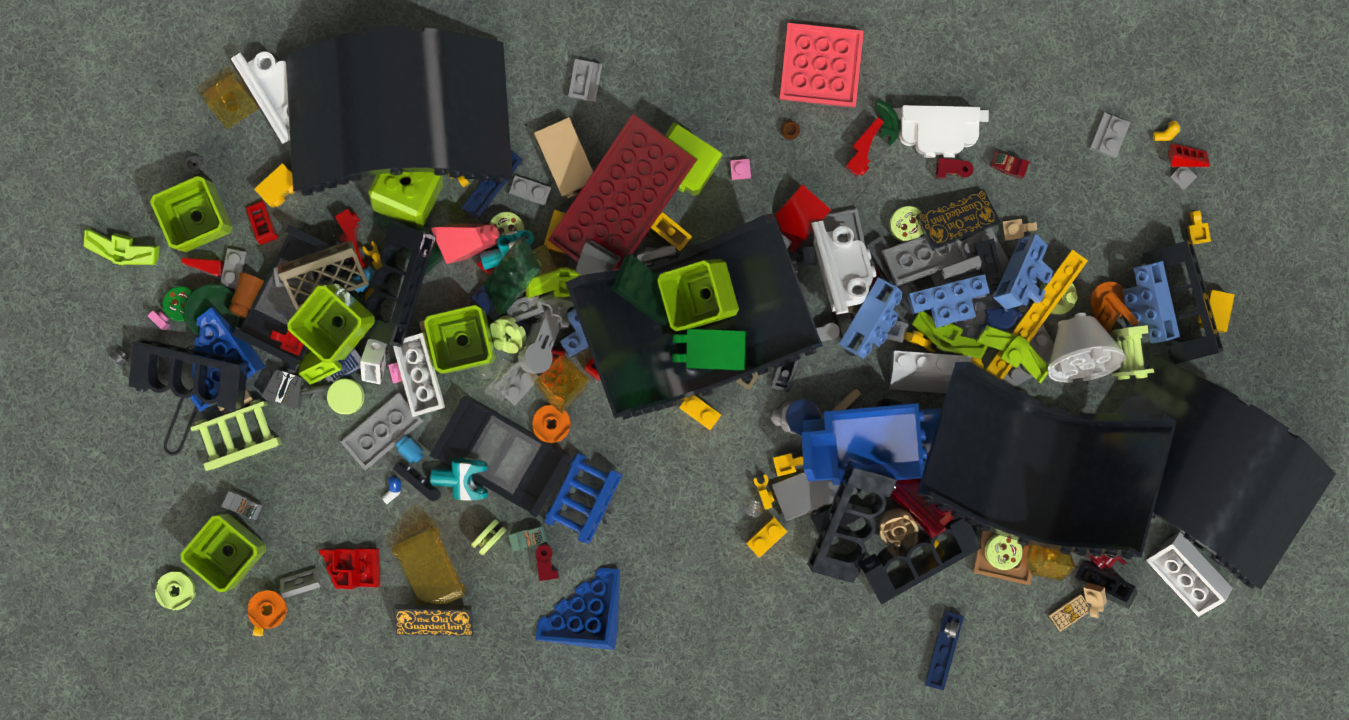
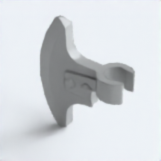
[538,294,575,329]

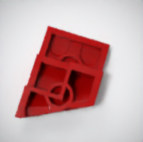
[775,184,831,253]
[319,548,381,589]

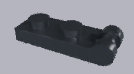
[974,238,1003,296]
[393,462,441,501]

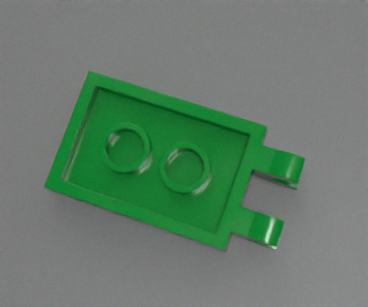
[672,329,746,370]

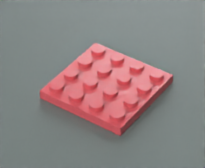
[779,23,864,108]

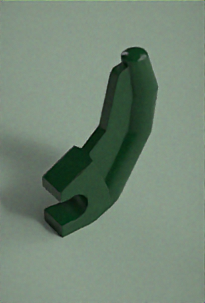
[876,99,901,146]

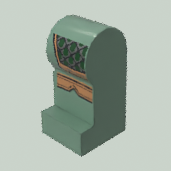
[509,526,547,552]

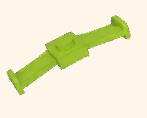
[83,227,160,266]
[525,267,581,298]
[912,311,988,359]
[976,325,1049,384]

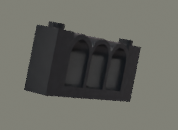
[364,222,436,347]
[1142,239,1224,364]
[128,338,249,412]
[807,461,897,583]
[858,517,982,605]

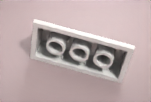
[393,333,445,417]
[889,351,971,394]
[1146,532,1233,617]

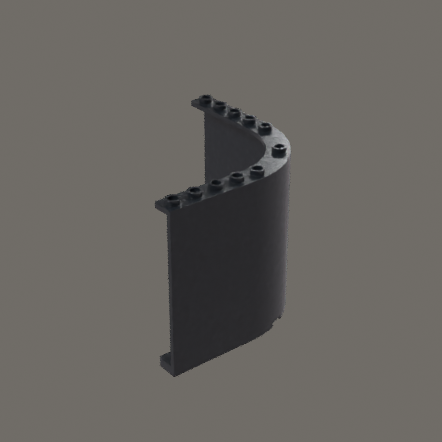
[286,27,512,196]
[566,214,823,420]
[1117,355,1336,590]
[917,362,1177,560]

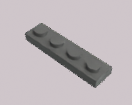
[866,236,918,310]

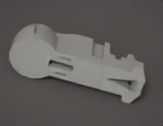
[518,291,572,374]

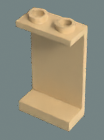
[534,118,593,199]

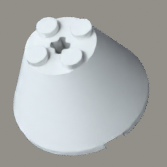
[1048,313,1126,383]

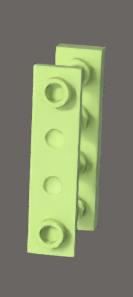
[1109,325,1154,380]
[190,399,282,471]

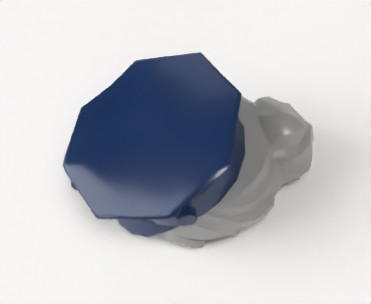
[771,398,822,436]

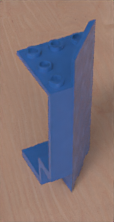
[802,403,942,485]

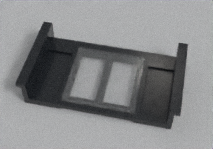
[233,225,352,366]
[429,396,571,518]

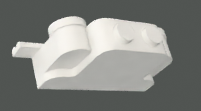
[231,52,290,144]
[893,105,989,158]
[812,221,876,314]

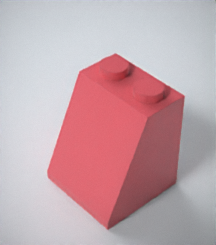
[431,224,500,264]

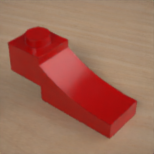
[845,117,884,177]
[335,209,368,268]

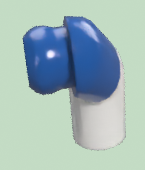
[381,475,401,504]

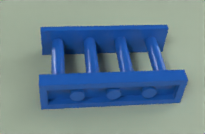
[545,453,623,544]

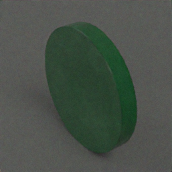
[183,284,240,336]

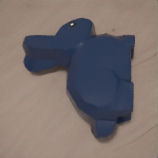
[980,307,1022,348]

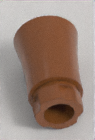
[228,272,264,318]

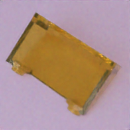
[392,523,469,605]

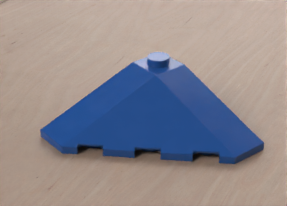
[190,307,266,412]
[535,568,620,650]

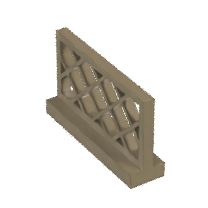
[278,240,369,310]

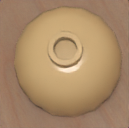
[879,508,919,546]

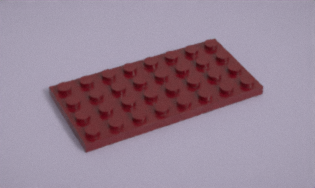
[548,113,698,270]

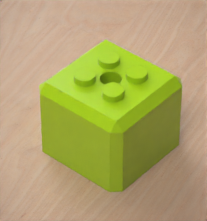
[665,122,722,196]
[368,172,444,229]
[150,176,233,252]
[657,259,739,331]
[287,284,375,363]
[424,305,496,374]
[180,513,266,592]

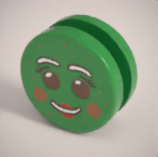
[163,286,193,322]

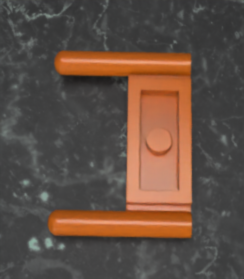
[1094,291,1139,333]

